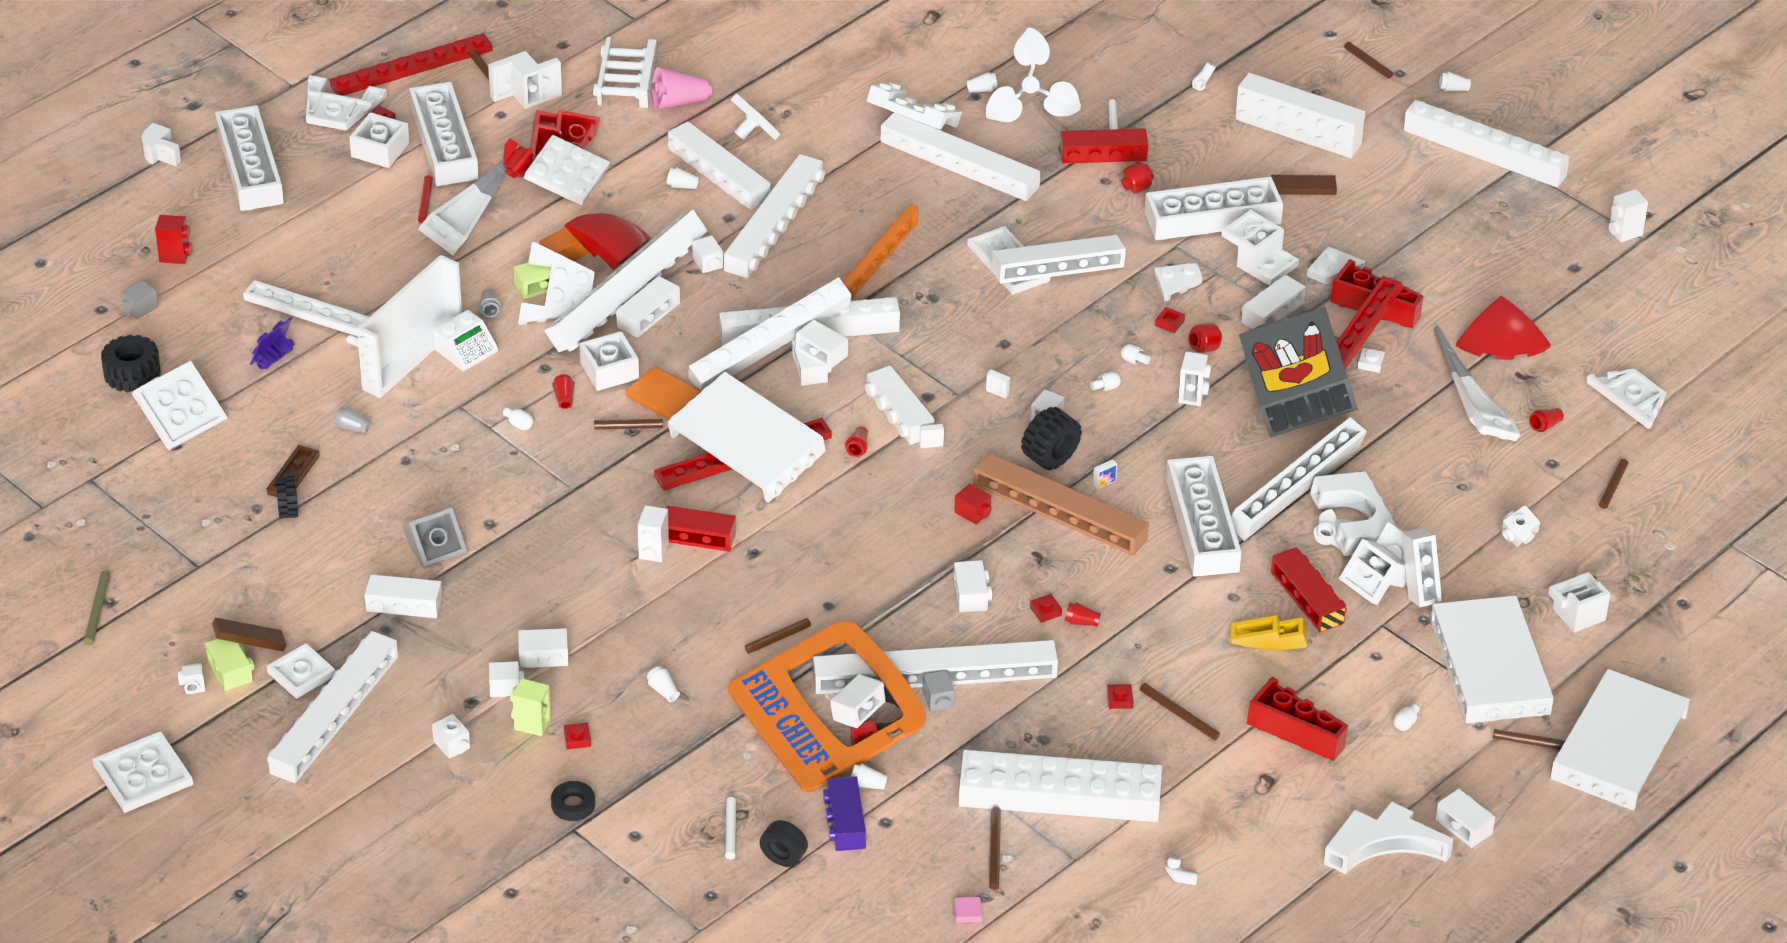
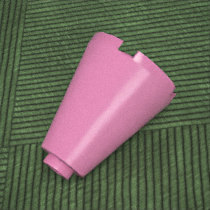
[652,67,712,109]

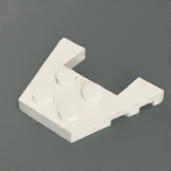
[306,75,387,130]
[518,242,595,325]

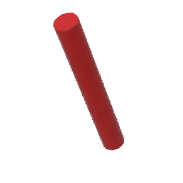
[418,175,433,223]

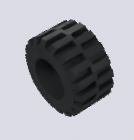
[101,334,161,392]
[1021,407,1082,470]

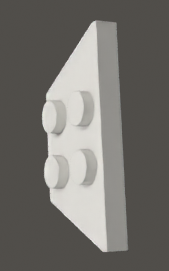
[1586,369,1667,429]

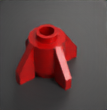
[503,138,536,179]

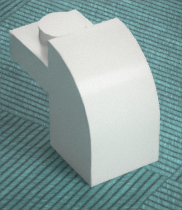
[142,123,181,166]

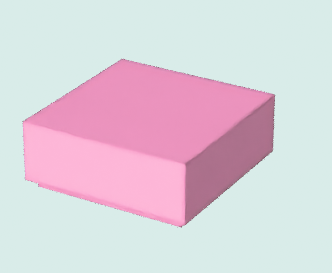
[955,897,982,923]

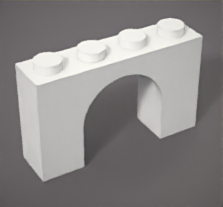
[1310,471,1395,556]

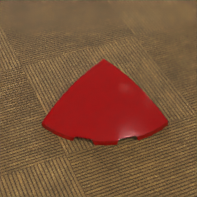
[530,110,600,161]
[564,213,651,270]
[1456,296,1551,360]

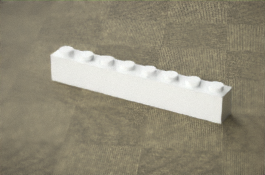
[1404,100,1570,188]
[881,112,1040,201]
[724,154,825,278]
[688,277,851,391]
[719,297,900,346]
[1231,417,1367,541]
[267,631,398,783]

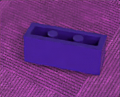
[823,777,866,851]

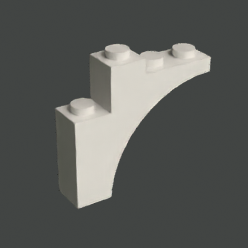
[1324,802,1453,874]

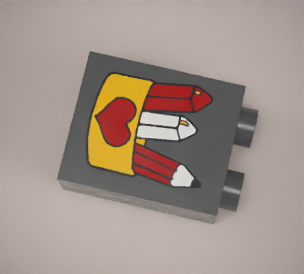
[1239,307,1358,438]

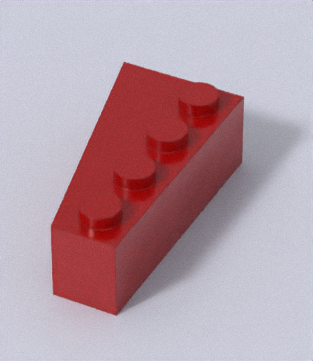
[1330,259,1424,329]
[1246,676,1349,761]

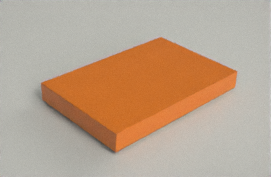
[626,366,702,420]

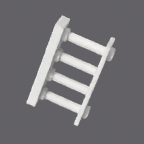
[593,37,657,108]

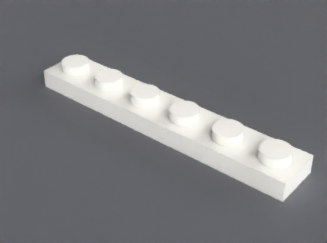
[243,280,369,336]

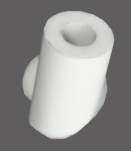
[1192,62,1216,91]
[1165,857,1198,886]

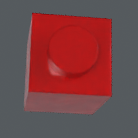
[954,483,992,525]

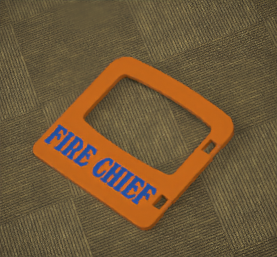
[727,621,926,792]

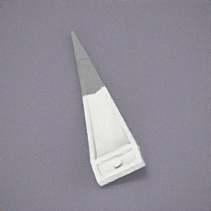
[418,161,506,256]
[1434,326,1521,441]

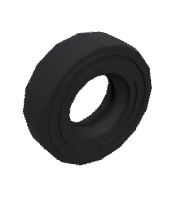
[551,781,595,821]

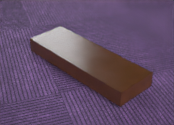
[1271,175,1337,195]
[266,445,320,497]
[212,617,287,651]

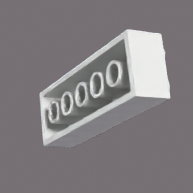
[1235,73,1365,158]
[409,82,478,186]
[215,105,284,211]
[1144,177,1283,240]
[1166,456,1241,577]

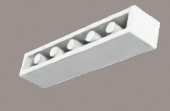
[668,121,771,210]
[991,235,1126,283]

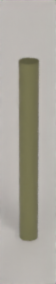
[84,571,110,645]

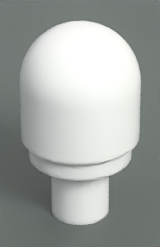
[1121,344,1151,365]
[1090,371,1121,391]
[503,407,533,430]
[1393,704,1420,731]

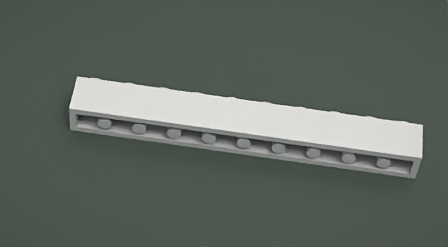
[544,210,707,352]
[813,640,1058,694]

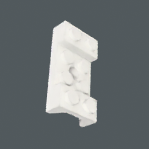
[867,82,962,129]

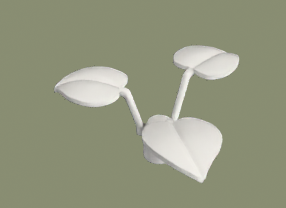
[986,28,1081,122]

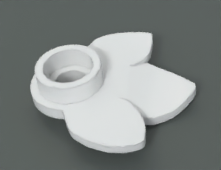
[1313,509,1354,549]

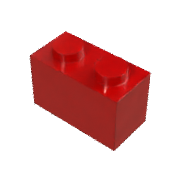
[155,214,192,264]

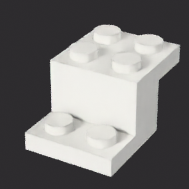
[488,51,562,109]
[1222,210,1299,286]
[1339,522,1407,605]

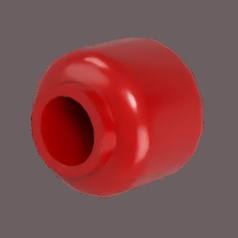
[1121,162,1154,194]
[1188,323,1222,353]

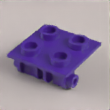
[250,317,295,369]

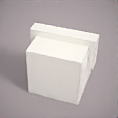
[1548,572,1610,633]

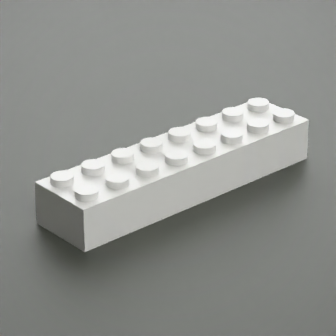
[959,750,1162,822]

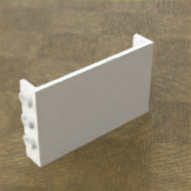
[357,255,462,398]
[667,372,826,502]
[1430,596,1553,723]
[1551,669,1690,810]

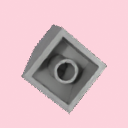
[402,507,468,567]

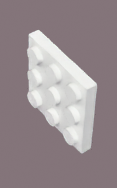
[524,135,610,206]
[132,361,227,451]
[92,731,193,813]

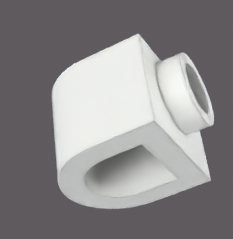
[178,663,205,695]

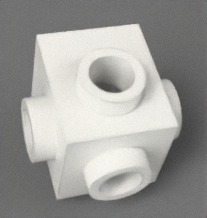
[1501,506,1540,547]

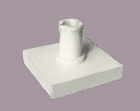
[731,94,780,140]

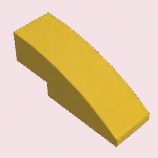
[1231,615,1308,650]

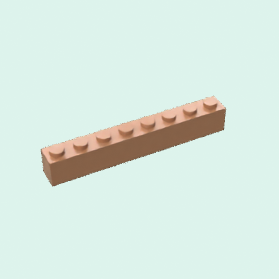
[973,453,1149,556]

